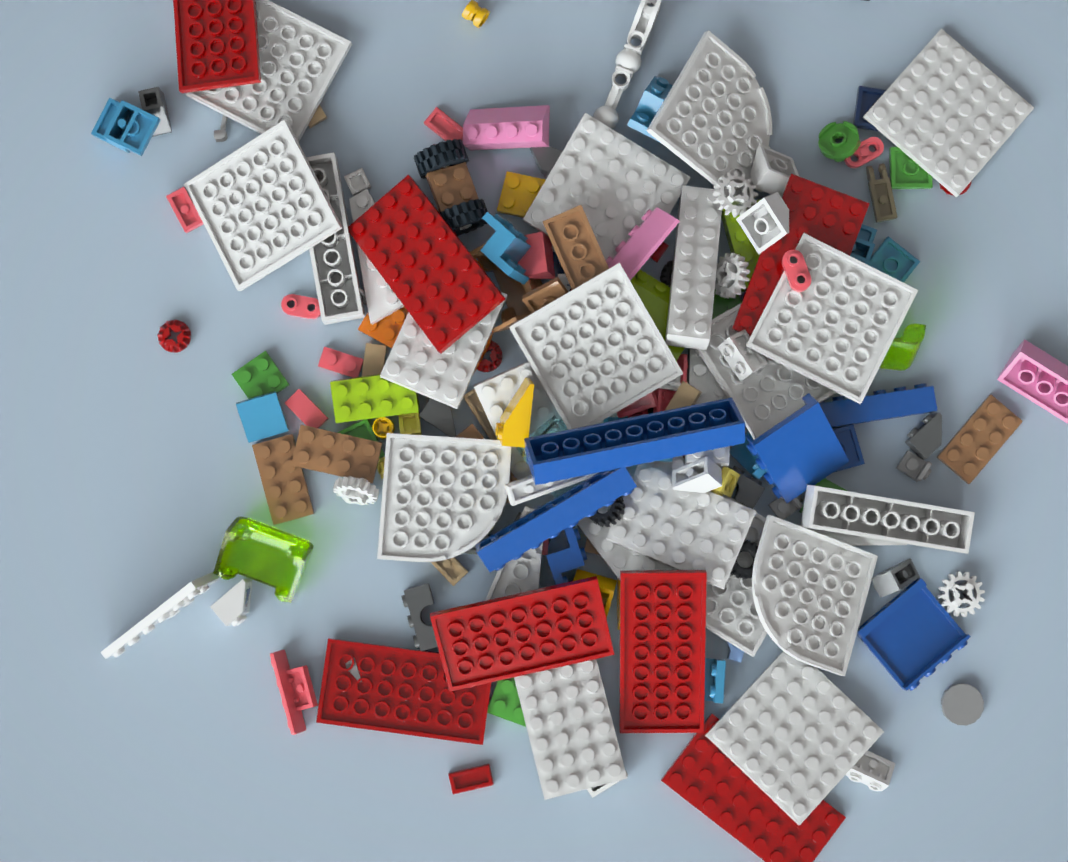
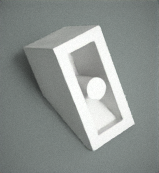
[672,456,722,493]

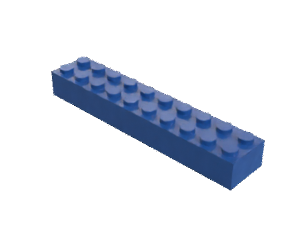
[524,397,745,485]

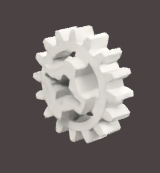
[712,171,758,217]
[715,253,750,299]
[333,476,379,505]
[938,571,985,617]

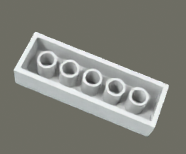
[685,348,730,469]

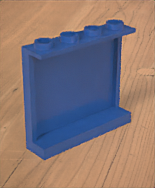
[745,393,849,503]
[857,578,971,691]

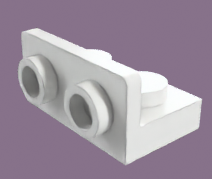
[718,330,768,381]
[846,751,896,791]

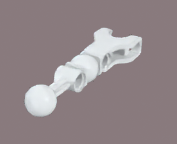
[593,0,661,129]

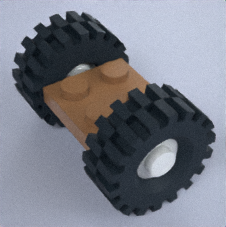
[414,139,488,236]

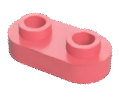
[844,137,884,169]
[782,250,811,292]
[281,294,321,319]

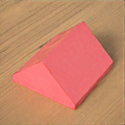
[518,231,555,279]

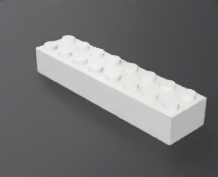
[306,152,365,325]
[665,185,722,350]
[801,485,975,554]

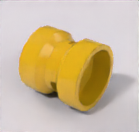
[462,0,490,28]
[372,417,395,439]

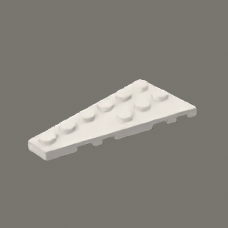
[349,189,404,325]
[485,506,543,601]
[101,569,223,659]

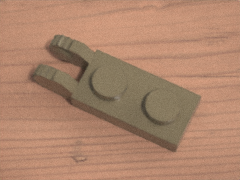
[866,163,897,223]

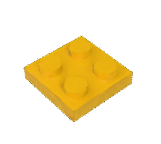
[497,171,546,218]

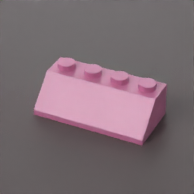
[463,105,550,151]
[606,207,680,280]
[997,339,1068,423]

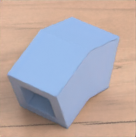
[726,642,744,662]

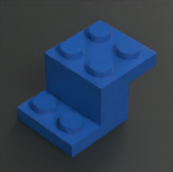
[546,527,587,585]

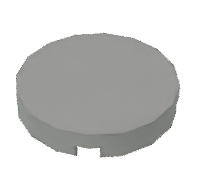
[941,683,984,726]

